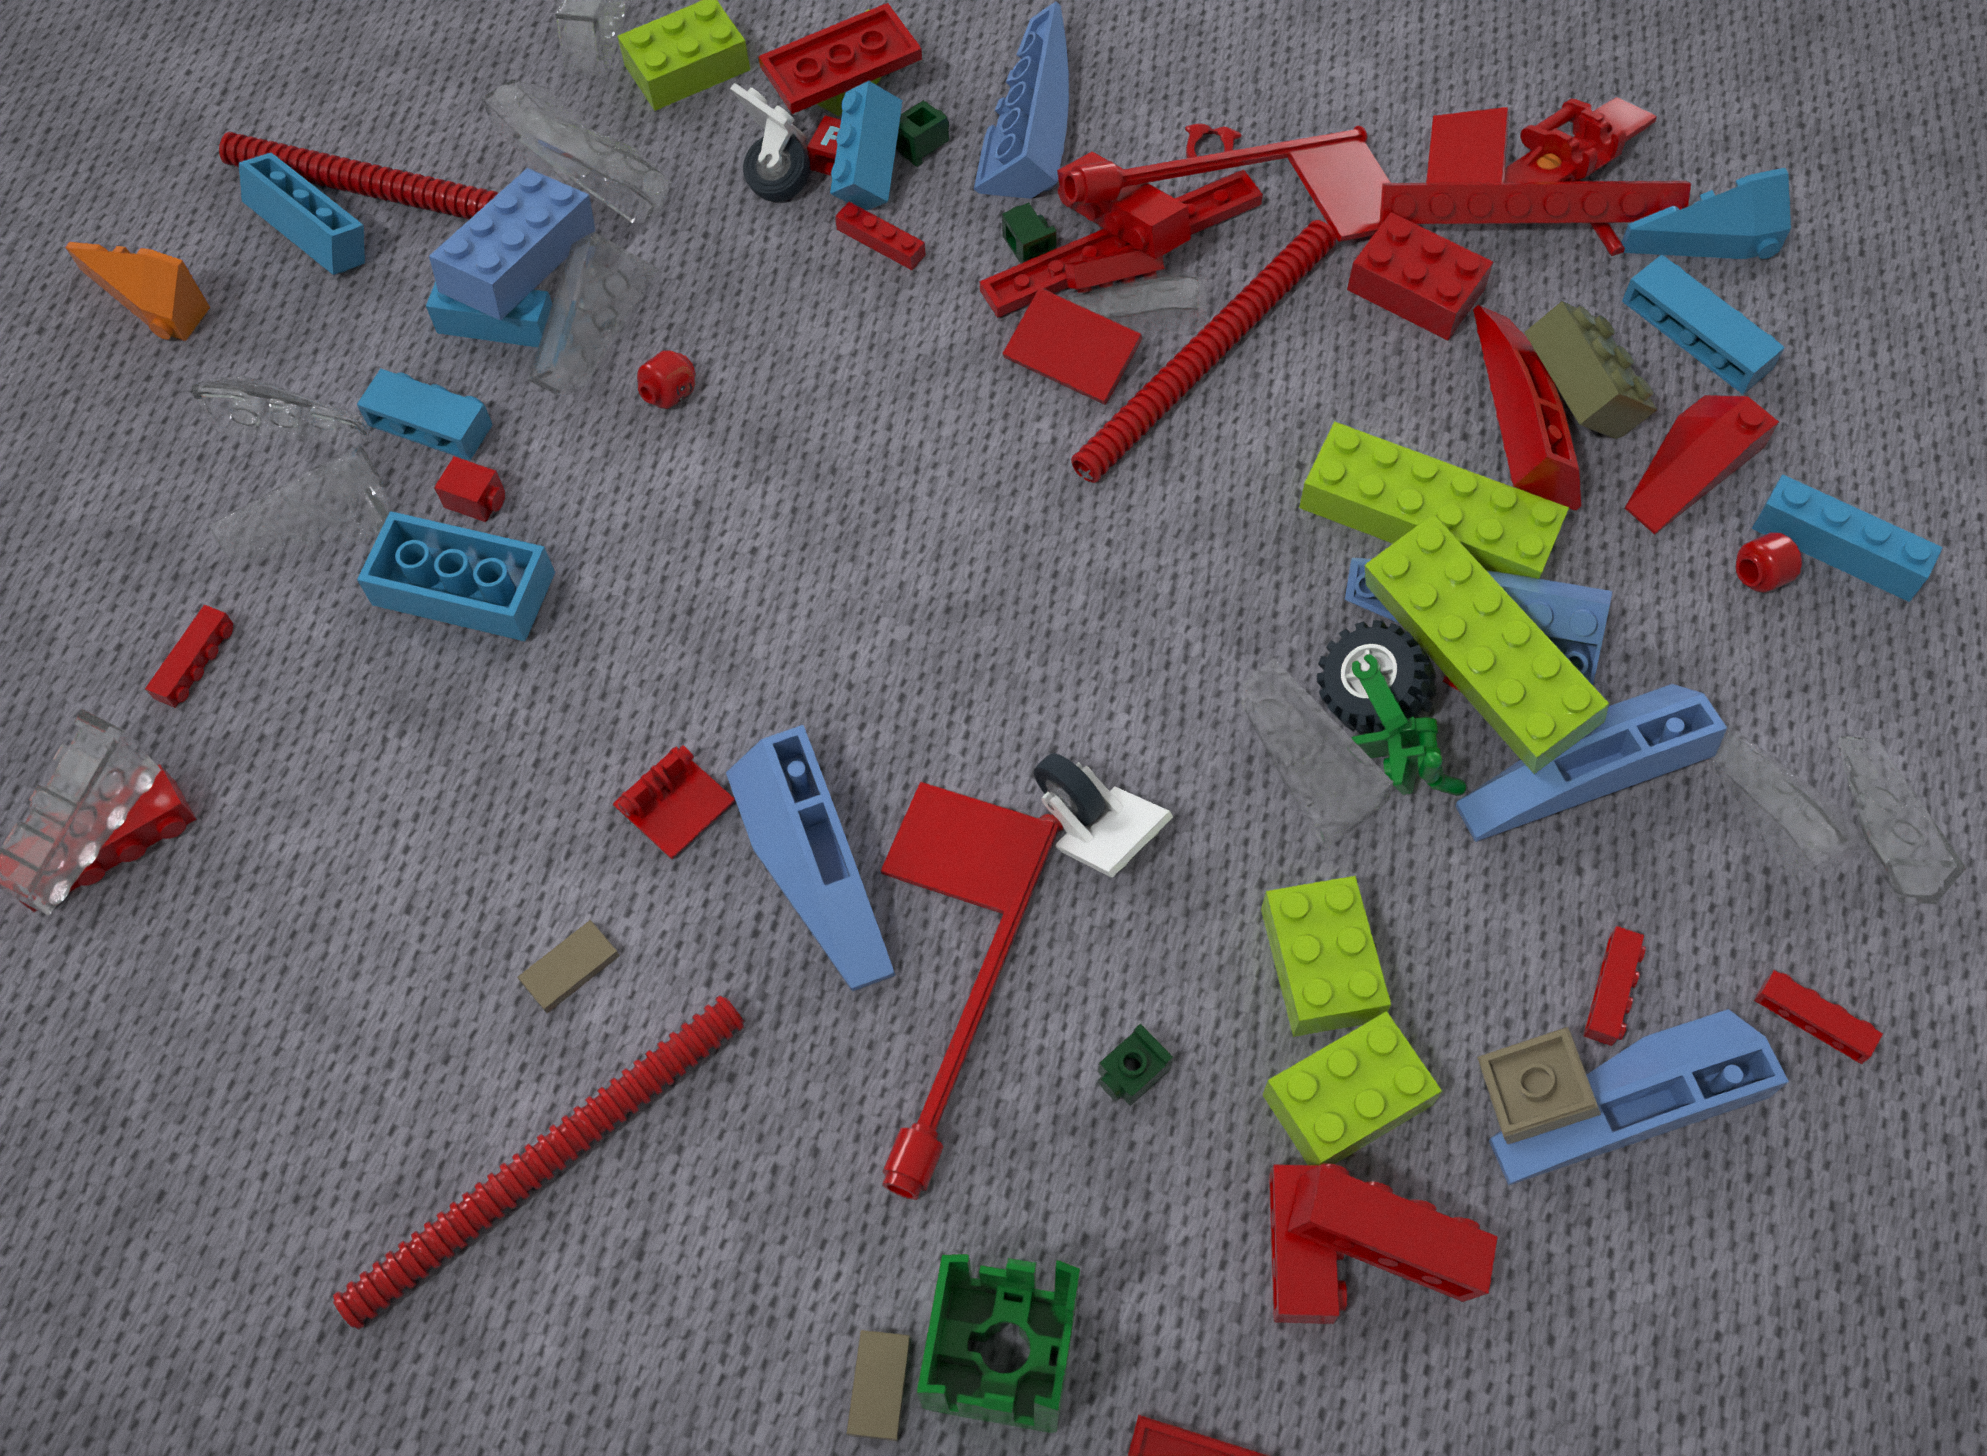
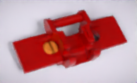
[1504,97,1657,182]

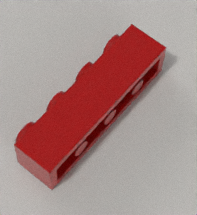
[835,202,926,270]
[1064,248,1165,293]
[145,604,234,708]
[1583,926,1646,1046]
[1754,970,1883,1064]

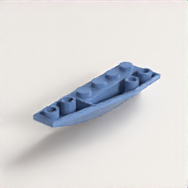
[1345,558,1613,685]
[1455,684,1727,842]
[726,725,895,991]
[1489,1009,1789,1186]

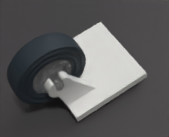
[730,83,810,202]
[1034,753,1173,878]

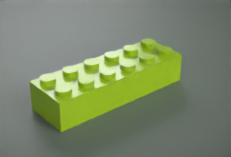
[1299,421,1569,579]
[1364,514,1609,774]

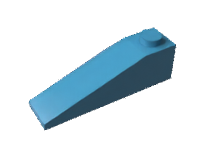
[1621,168,1791,259]

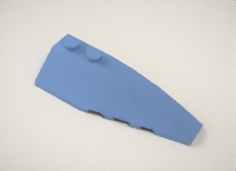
[974,1,1069,199]

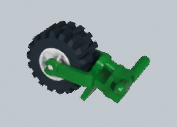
[1317,620,1466,796]

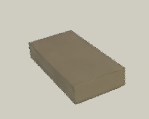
[517,920,620,1013]
[846,1330,911,1442]

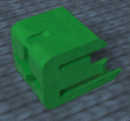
[917,1254,1080,1433]

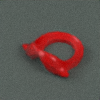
[1185,123,1242,158]

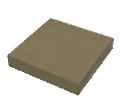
[1477,1027,1601,1145]

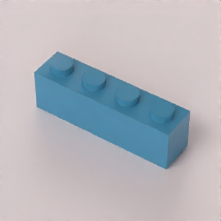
[239,153,365,275]
[1622,254,1785,395]
[1752,474,1943,602]

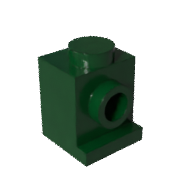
[896,100,950,167]
[1002,202,1057,264]
[1098,1023,1173,1106]

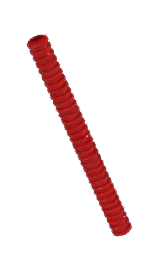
[219,131,499,220]
[1071,220,1337,483]
[333,995,744,1330]

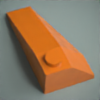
[65,242,210,341]

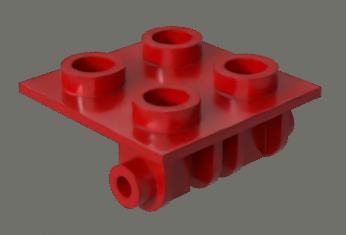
[613,745,736,860]

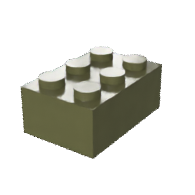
[1524,301,1657,439]

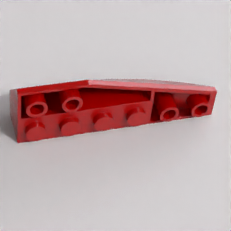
[1473,305,1581,511]

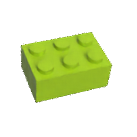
[617,0,750,111]
[1261,876,1391,1037]
[1263,1011,1442,1166]

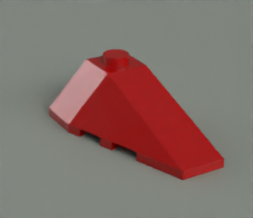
[1624,395,1779,535]

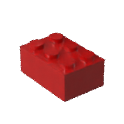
[1347,212,1494,341]

